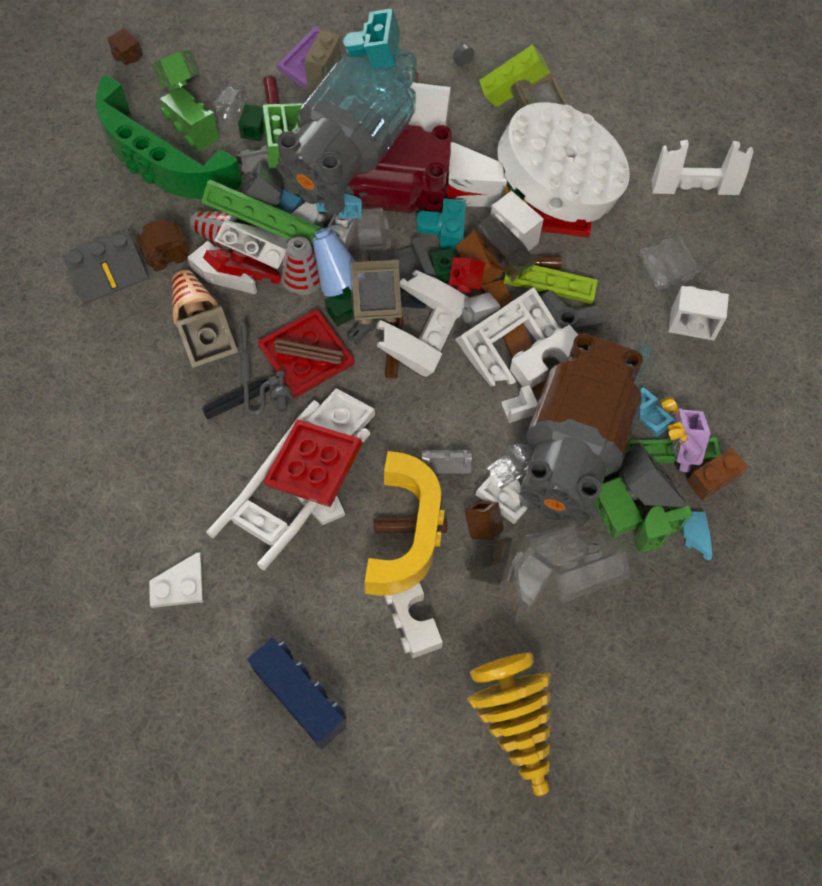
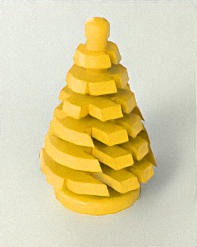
[467,652,550,796]

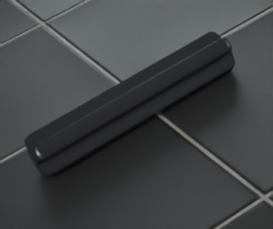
[202,378,270,419]

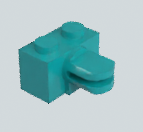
[343,8,400,69]
[416,199,466,251]

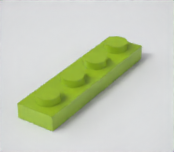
[503,259,598,304]

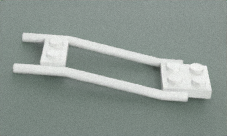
[206,388,375,570]

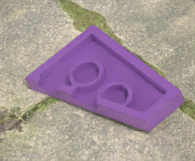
[277,26,320,90]

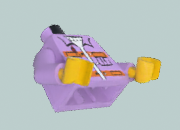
[660,397,710,472]

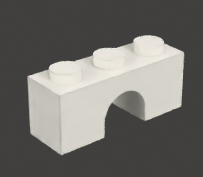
[510,325,585,389]
[384,582,443,659]

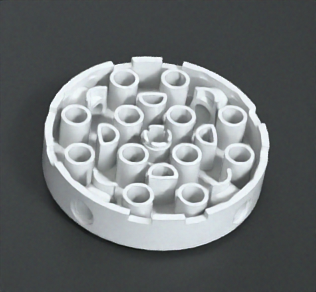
[498,102,630,222]

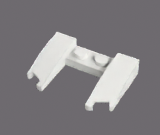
[652,140,753,195]
[377,270,469,377]
[455,287,559,386]

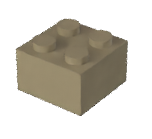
[175,305,238,368]

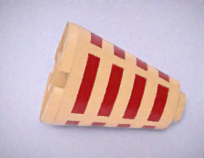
[172,270,219,327]

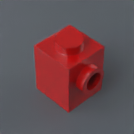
[449,257,485,293]

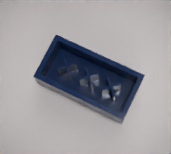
[247,637,346,750]

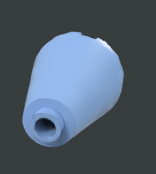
[312,228,365,296]

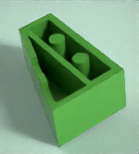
[151,49,199,91]
[160,87,219,152]
[263,103,307,168]

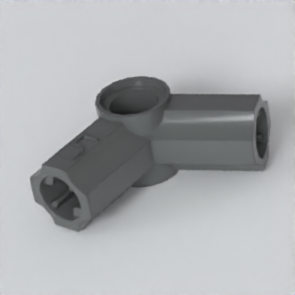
[541,291,603,331]

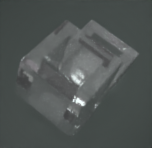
[487,443,533,489]

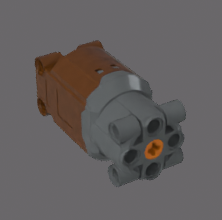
[519,334,643,527]

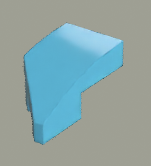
[640,387,674,437]
[681,512,712,560]

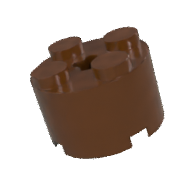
[136,219,189,271]

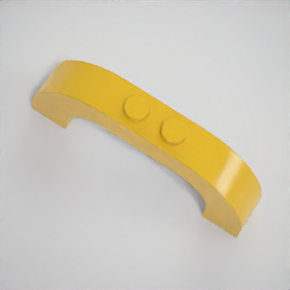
[365,451,445,596]

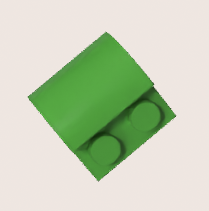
[635,505,693,554]

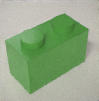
[595,477,643,538]

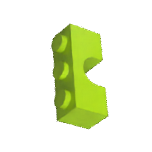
[479,44,550,107]

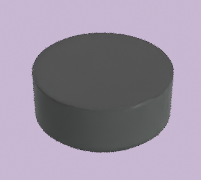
[453,44,474,67]

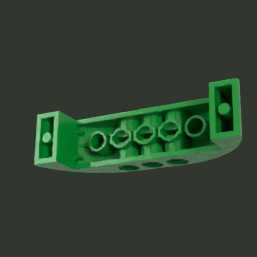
[96,74,242,199]

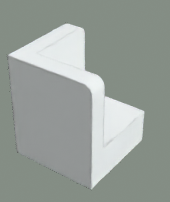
[502,385,538,423]

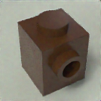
[107,28,143,66]

